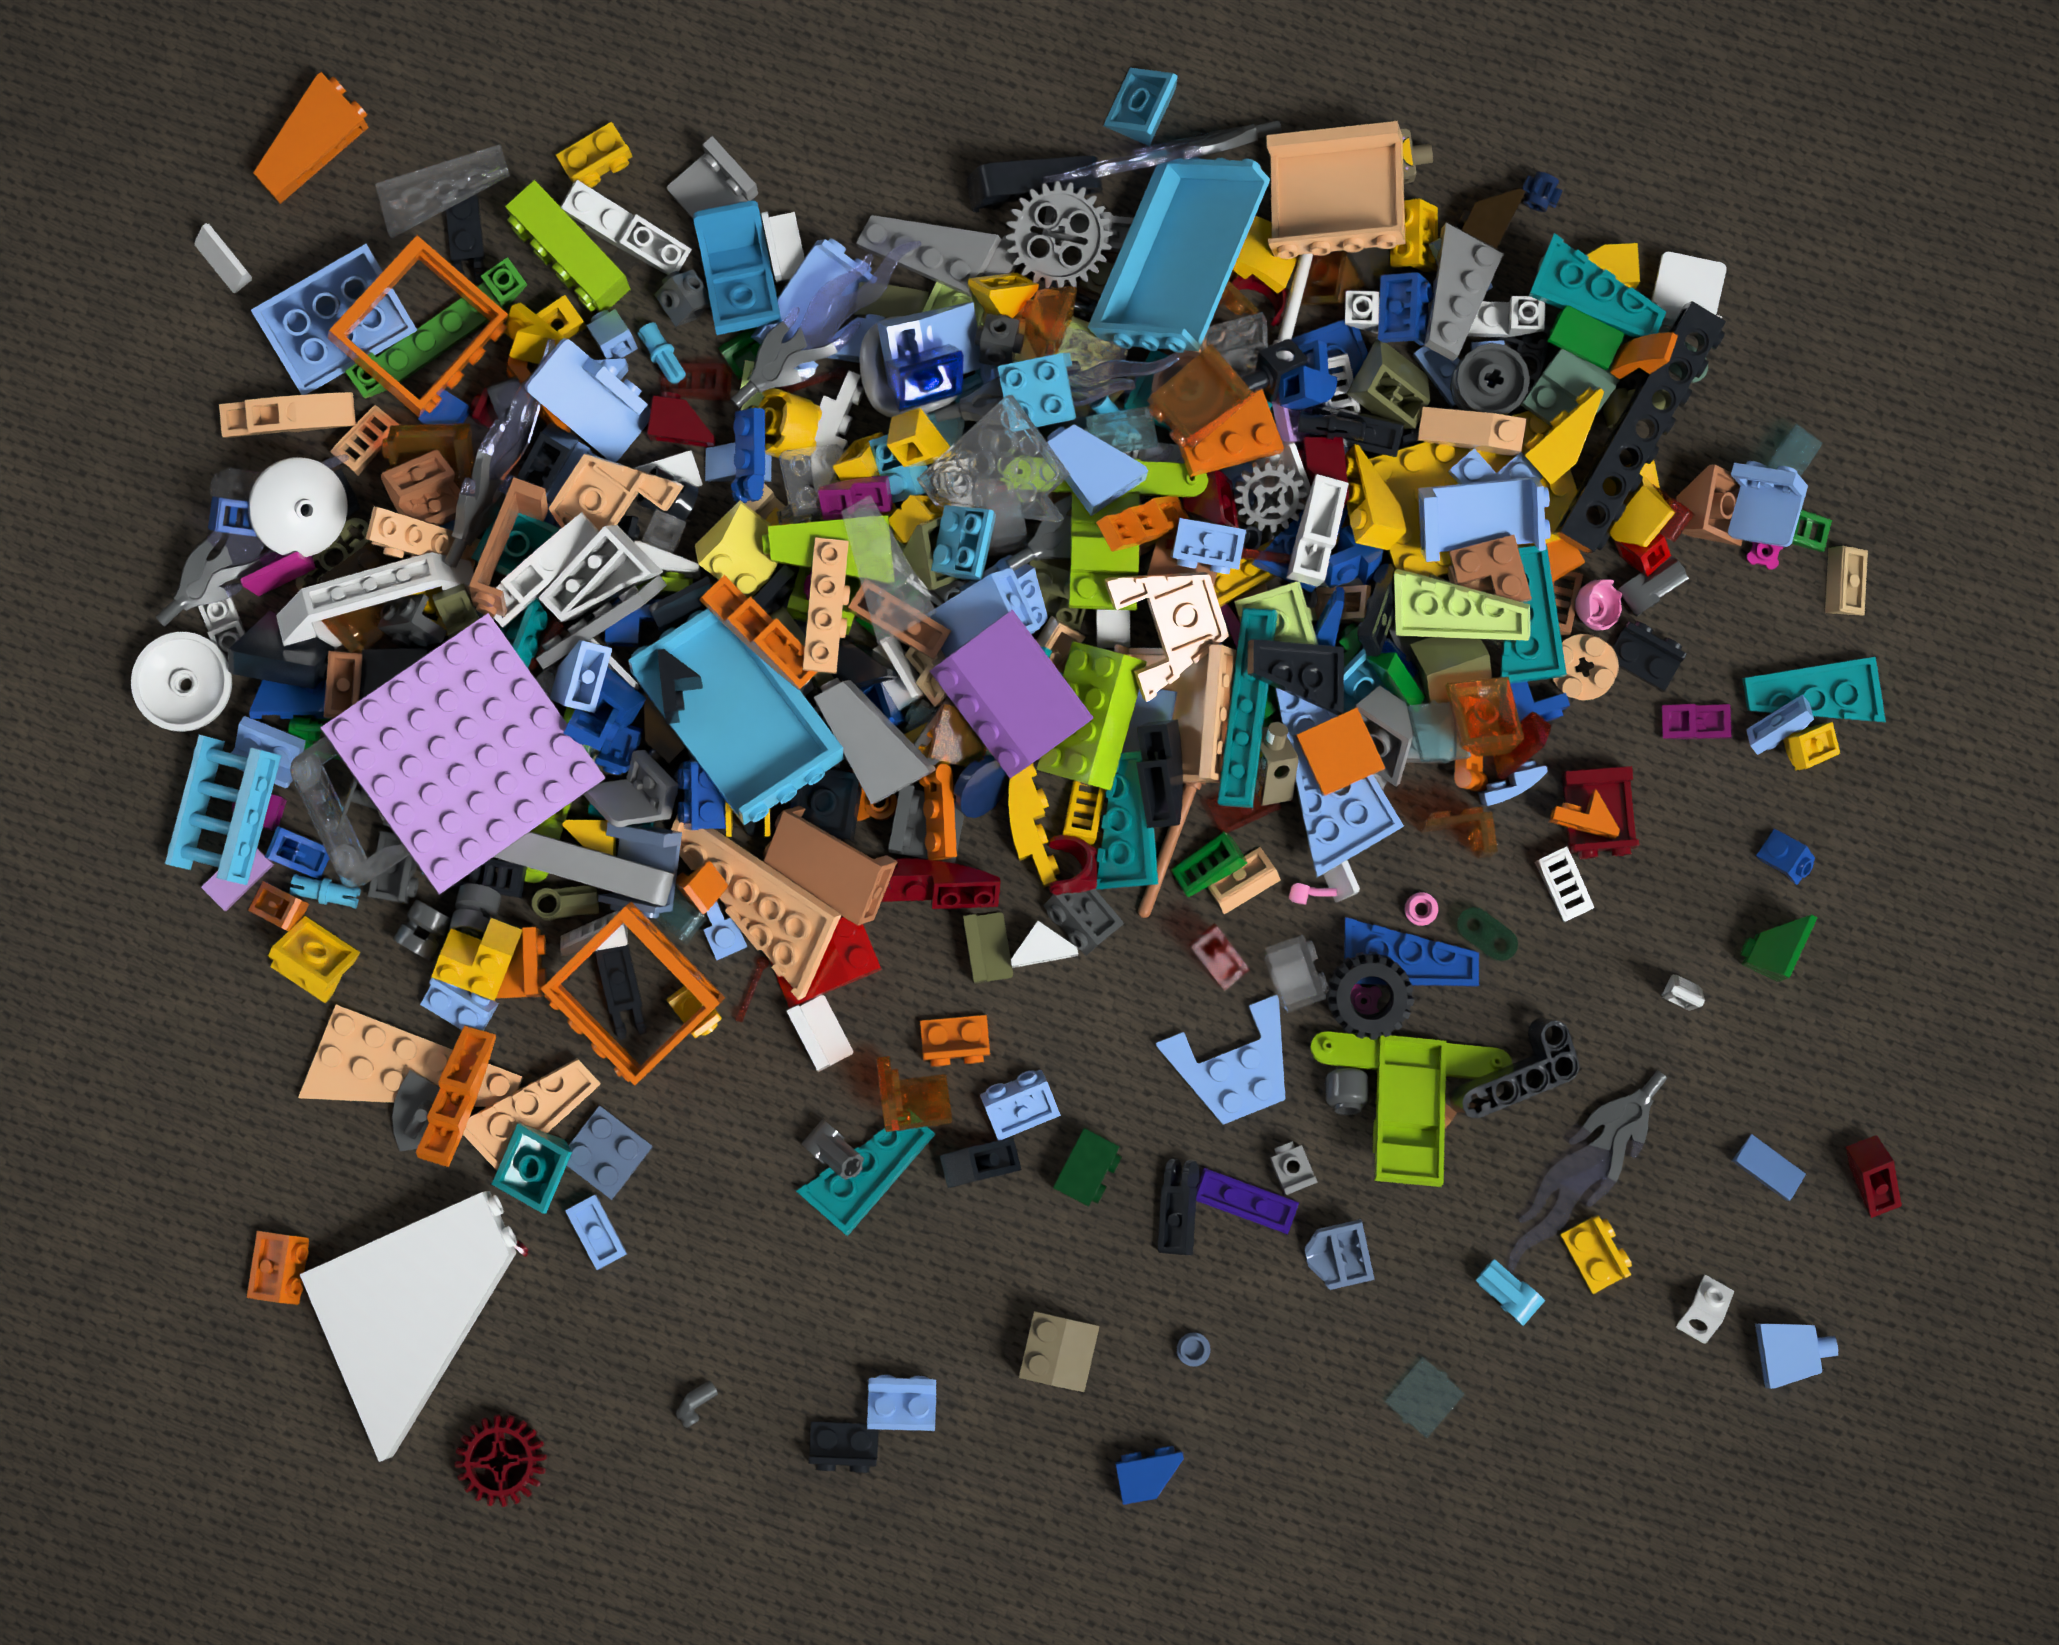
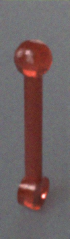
[780,366,846,394]
[736,956,769,1023]

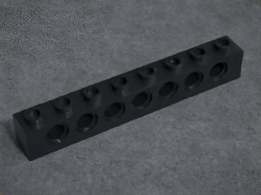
[1553,301,1726,554]

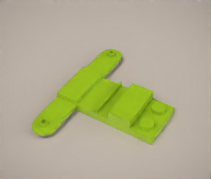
[1004,457,1208,611]
[1310,1032,1512,1187]

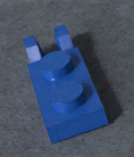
[731,408,765,503]

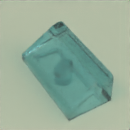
[1086,406,1158,452]

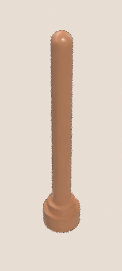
[1138,782,1206,918]

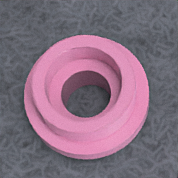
[1404,892,1438,926]

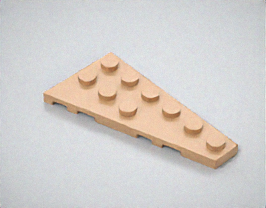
[671,814,841,1000]
[298,1005,523,1107]

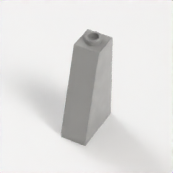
[814,678,936,804]

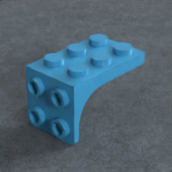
[693,201,782,335]

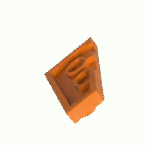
[1179,389,1285,477]

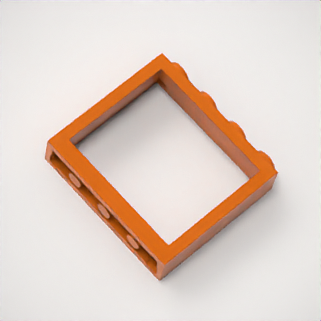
[327,235,508,417]
[541,901,725,1086]

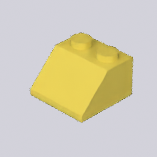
[695,500,778,598]

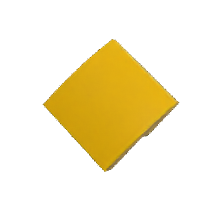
[1233,216,1299,293]

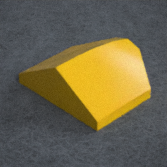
[1607,476,1675,547]

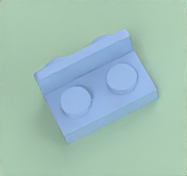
[1170,518,1246,574]
[231,716,306,788]
[420,977,499,1031]
[980,1070,1061,1141]
[867,1375,936,1431]

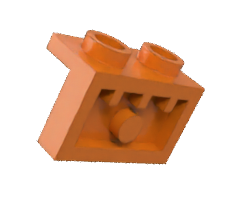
[920,1015,990,1067]
[247,1231,309,1305]

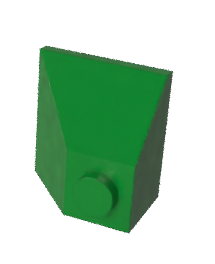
[1740,914,1818,982]

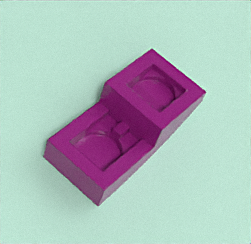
[818,476,893,520]
[1662,704,1732,739]

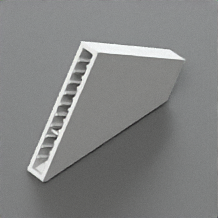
[300,1191,517,1462]

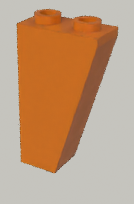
[253,72,369,204]

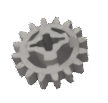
[1234,458,1307,532]

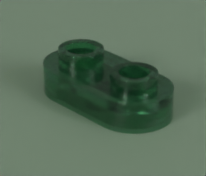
[1456,907,1518,962]

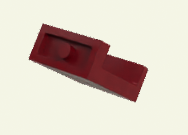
[1562,766,1639,859]

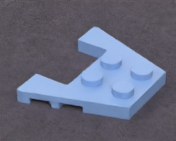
[1156,995,1285,1125]

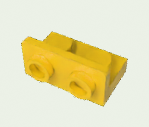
[556,122,633,188]
[1390,198,1438,272]
[1560,1215,1632,1294]

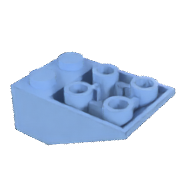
[877,302,982,393]

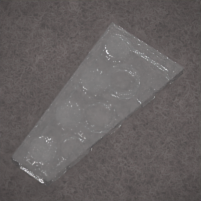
[375,144,510,239]
[841,495,937,646]

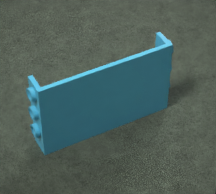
[1088,157,1270,353]
[628,608,844,825]

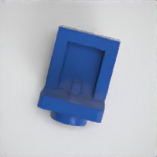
[563,708,621,751]
[595,725,644,775]
[1756,829,1815,885]

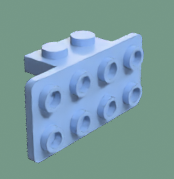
[525,338,651,462]

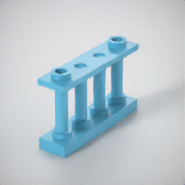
[165,735,281,885]

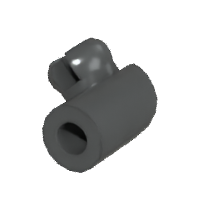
[676,1381,718,1428]

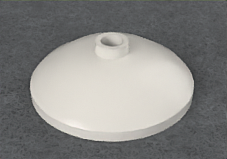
[248,457,348,557]
[131,632,232,732]

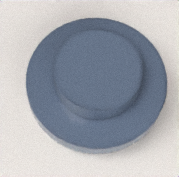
[1177,1332,1211,1367]

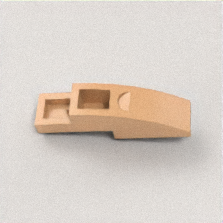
[219,392,356,438]

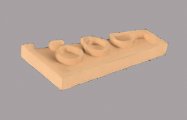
[463,1058,601,1170]

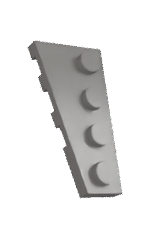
[856,215,1001,297]
[1425,223,1503,361]
[536,574,667,669]

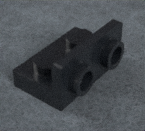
[1613,621,1687,692]
[808,1421,879,1473]

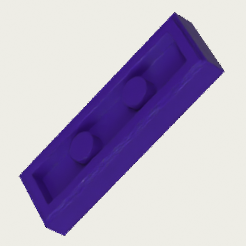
[1196,1168,1299,1234]

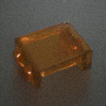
[1147,344,1255,451]
[382,423,475,494]

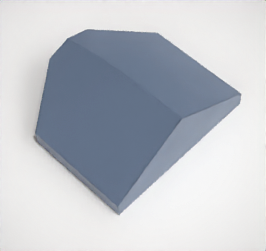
[1304,1219,1375,1290]

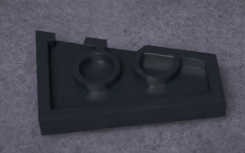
[1248,639,1344,715]

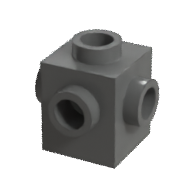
[654,269,711,327]
[975,314,1024,366]

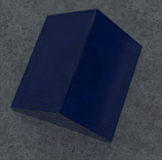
[886,344,964,412]

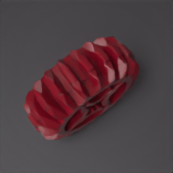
[455,1414,547,1507]

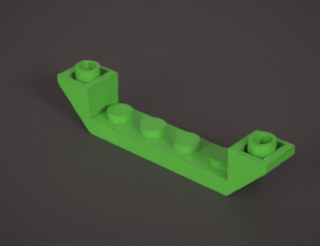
[345,257,527,399]

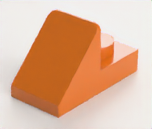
[1549,789,1620,839]
[676,861,728,914]

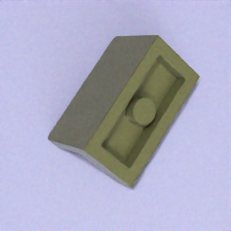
[963,912,1013,984]

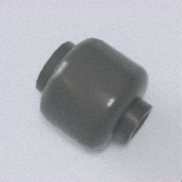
[1325,1066,1369,1115]

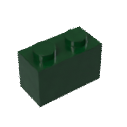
[1053,1128,1122,1207]

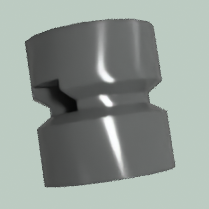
[448,884,501,940]
[393,899,451,961]

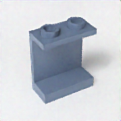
[598,822,682,918]

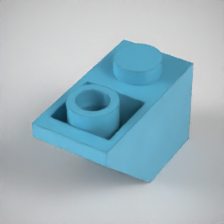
[869,435,934,503]

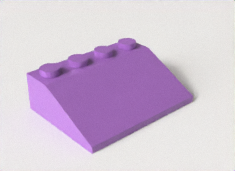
[930,609,1093,778]

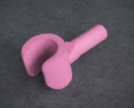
[1289,883,1337,905]

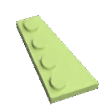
[1394,569,1530,641]

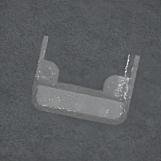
[290,736,410,888]

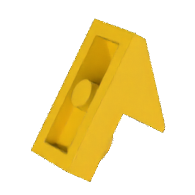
[504,302,565,364]
[1783,722,1840,770]

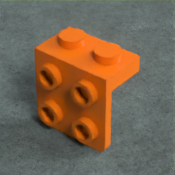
[496,927,547,999]

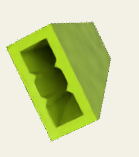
[762,515,894,584]

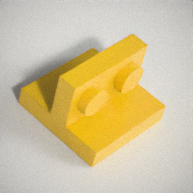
[268,916,360,1003]

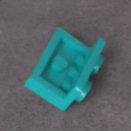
[499,598,548,668]

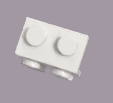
[1651,252,1726,327]

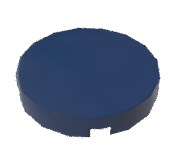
[953,755,1010,818]

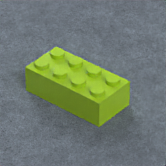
[505,180,630,312]
[1036,641,1147,791]

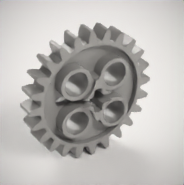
[1005,181,1113,290]

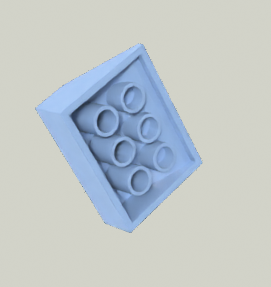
[251,243,417,395]

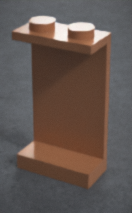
[469,478,548,617]
[763,806,897,925]

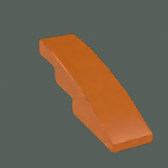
[1096,496,1190,552]
[699,575,817,690]
[416,1025,496,1167]

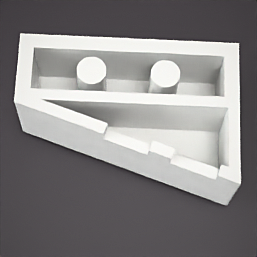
[539,525,663,622]

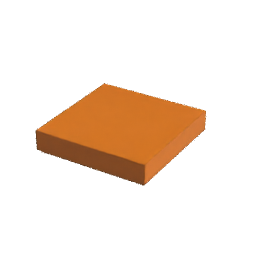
[1296,708,1385,797]

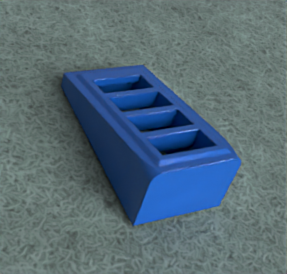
[208,496,257,537]
[1313,587,1345,646]

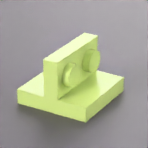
[1234,582,1318,645]

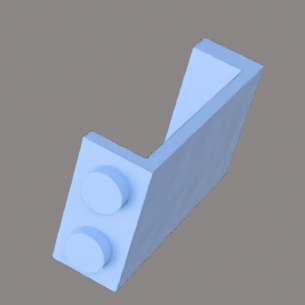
[751,238,877,376]
[1418,477,1550,562]
[925,568,1040,658]

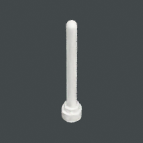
[1269,253,1313,362]

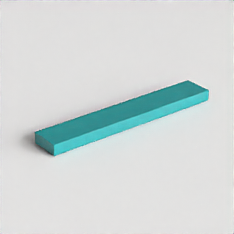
[1217,608,1278,808]

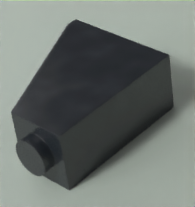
[228,611,335,689]

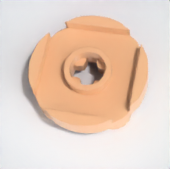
[1553,634,1619,700]

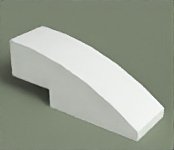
[1286,474,1349,587]

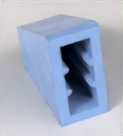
[1045,424,1148,516]

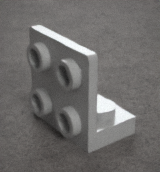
[667,136,758,218]

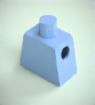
[1755,1323,1838,1389]

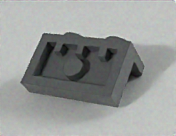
[1043,889,1124,956]

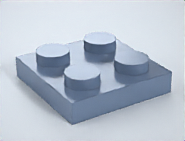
[567,1105,653,1200]

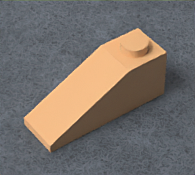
[1417,407,1526,457]

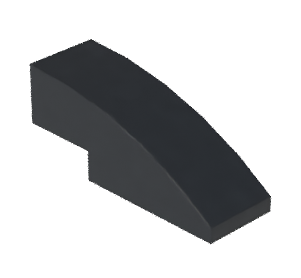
[1136,719,1183,828]

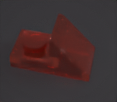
[1189,923,1250,991]

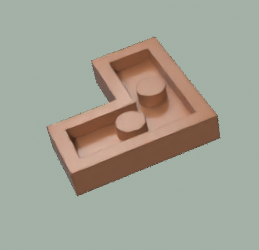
[1449,535,1532,602]

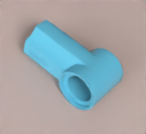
[1475,1259,1545,1326]

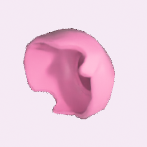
[1575,579,1622,630]

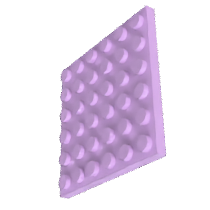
[320,613,605,895]

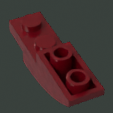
[881,859,1001,909]

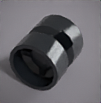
[637,466,699,525]

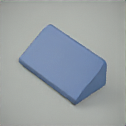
[1732,1134,1806,1201]

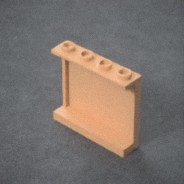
[1267,121,1405,259]
[1114,645,1237,783]

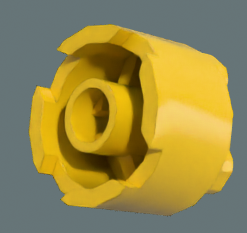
[752,388,822,462]

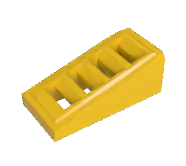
[1062,780,1106,847]

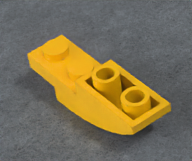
[1008,763,1060,887]

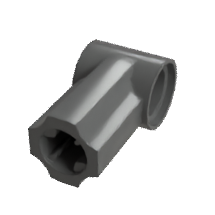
[1618,555,1688,617]
[801,1119,865,1180]

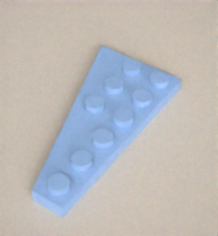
[1274,687,1404,878]

